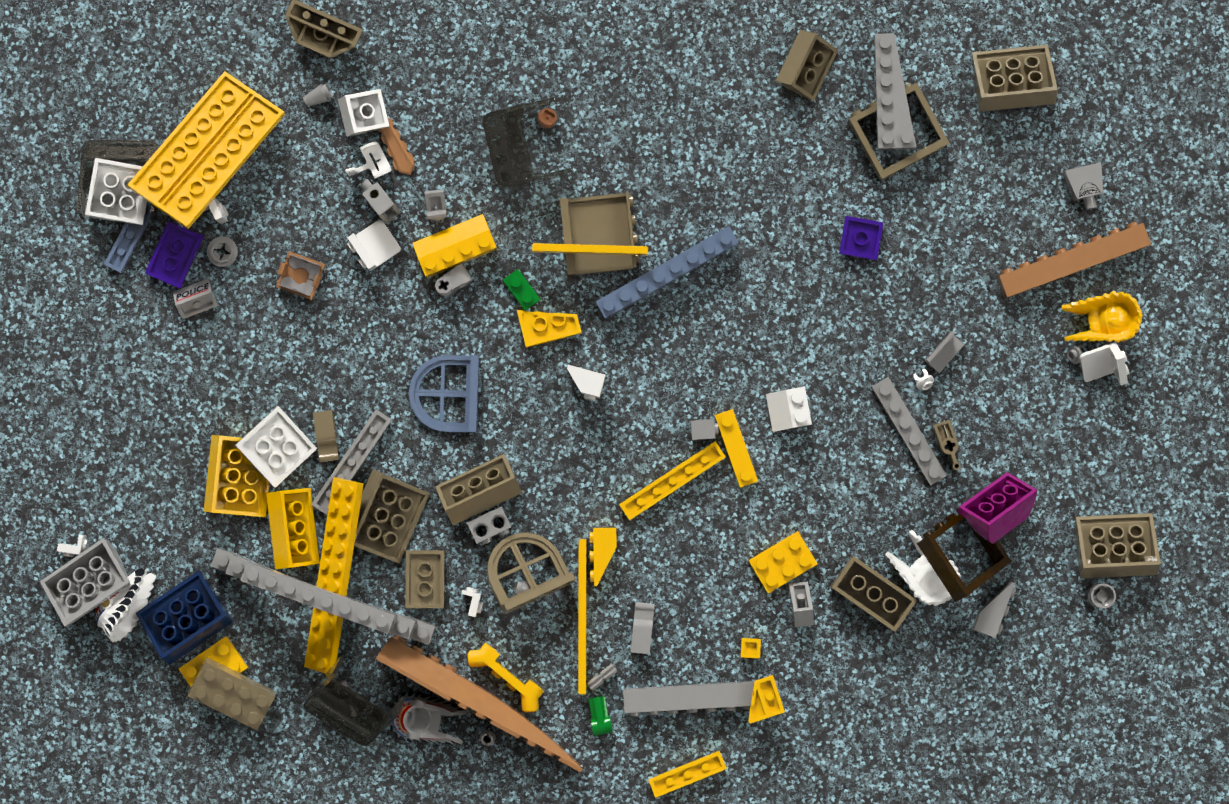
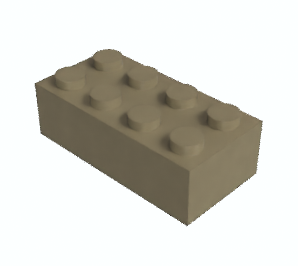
[830,556,917,632]
[188,657,276,730]

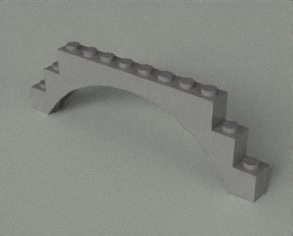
[211,548,436,645]

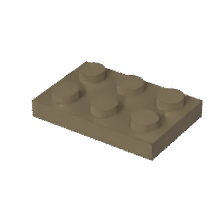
[405,550,445,608]

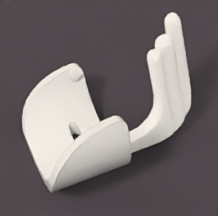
[345,142,391,179]

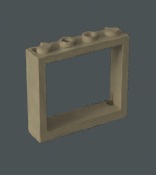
[848,82,949,181]

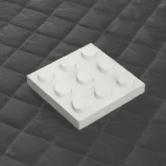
[235,406,317,488]

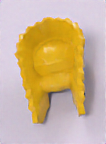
[1062,291,1142,343]

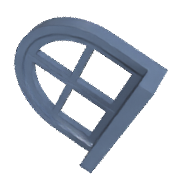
[409,355,480,433]

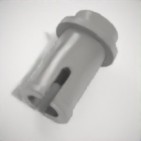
[480,730,496,746]

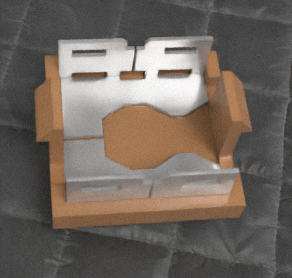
[276,251,325,300]

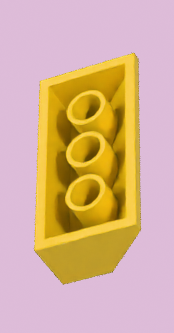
[413,214,498,278]
[266,488,320,569]

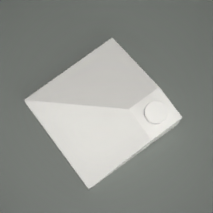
[85,158,147,225]

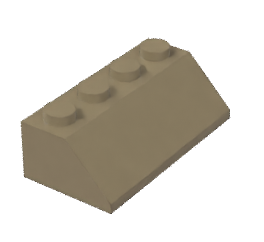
[435,454,523,525]

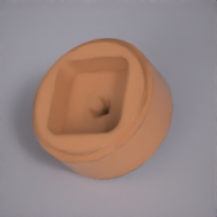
[537,108,557,128]

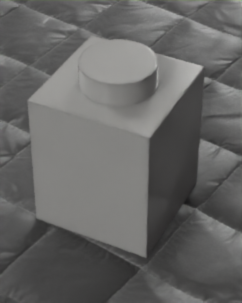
[690,419,719,440]

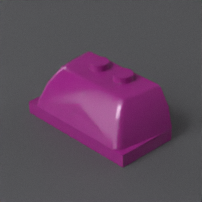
[958,472,1038,544]

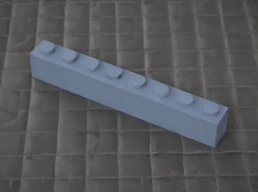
[596,226,739,320]

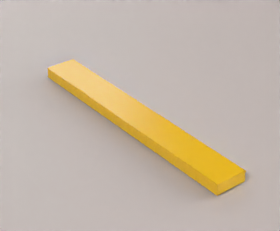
[578,539,586,694]

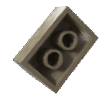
[776,30,838,101]

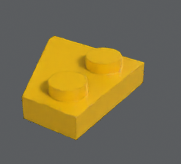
[748,675,785,724]

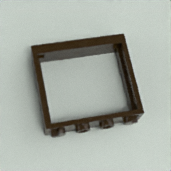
[917,509,1012,602]

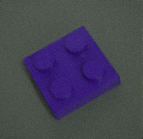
[839,216,883,261]

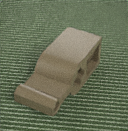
[313,410,339,462]
[932,420,961,471]

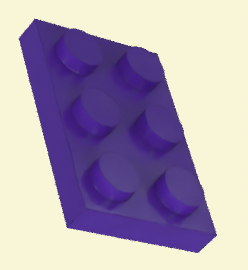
[145,221,204,289]

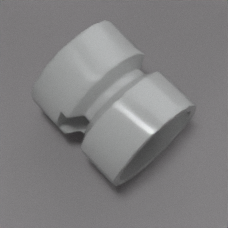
[1086,583,1116,609]

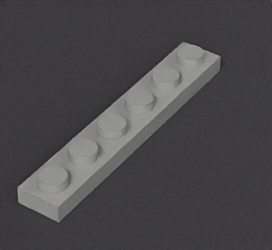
[871,377,947,486]
[311,409,392,515]

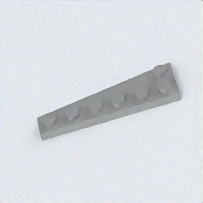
[874,33,916,149]

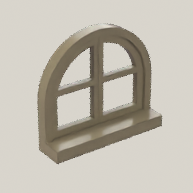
[487,533,575,615]

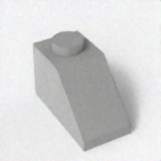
[789,581,814,627]

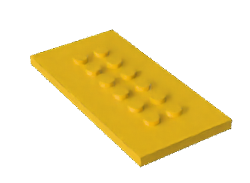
[127,71,285,229]

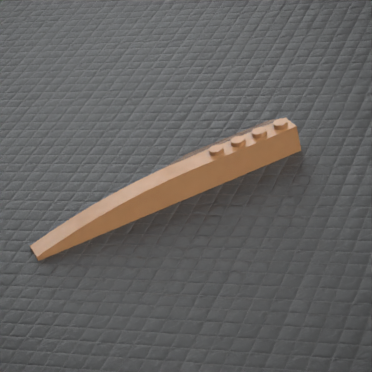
[376,635,583,772]

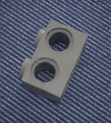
[467,506,512,545]

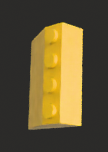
[204,435,269,517]

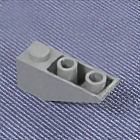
[971,582,1016,638]

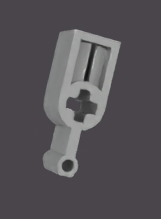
[630,602,655,654]

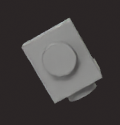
[425,189,447,221]

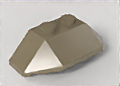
[285,0,363,58]

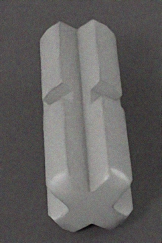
[587,664,617,691]

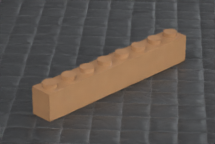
[997,222,1151,299]

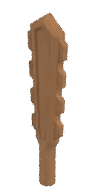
[378,117,415,175]

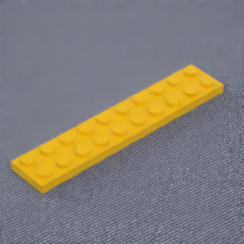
[304,477,364,675]

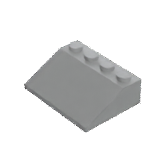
[40,538,131,628]

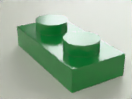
[503,269,541,311]

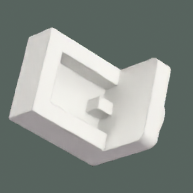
[57,535,88,557]
[461,587,483,617]

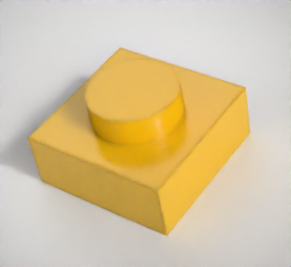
[740,638,761,658]

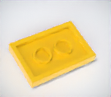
[748,531,817,593]
[179,636,249,687]

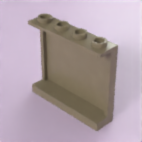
[560,191,640,276]

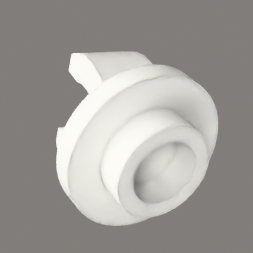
[914,369,934,390]

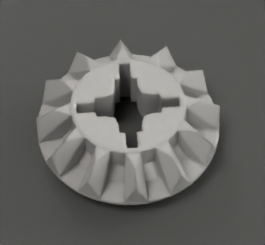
[207,236,238,267]

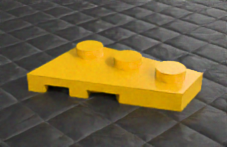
[517,310,582,348]

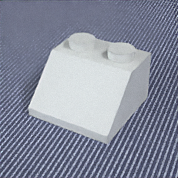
[338,89,389,137]
[567,365,606,401]
[766,387,812,432]

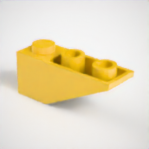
[589,528,617,586]

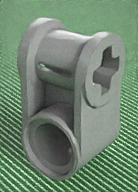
[435,264,473,296]

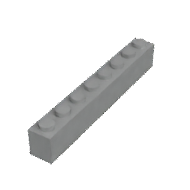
[623,680,778,716]

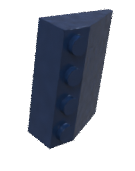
[136,570,234,665]

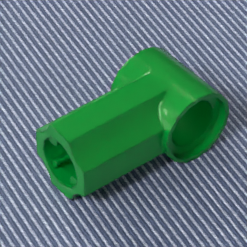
[589,696,613,736]

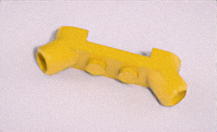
[468,642,544,712]

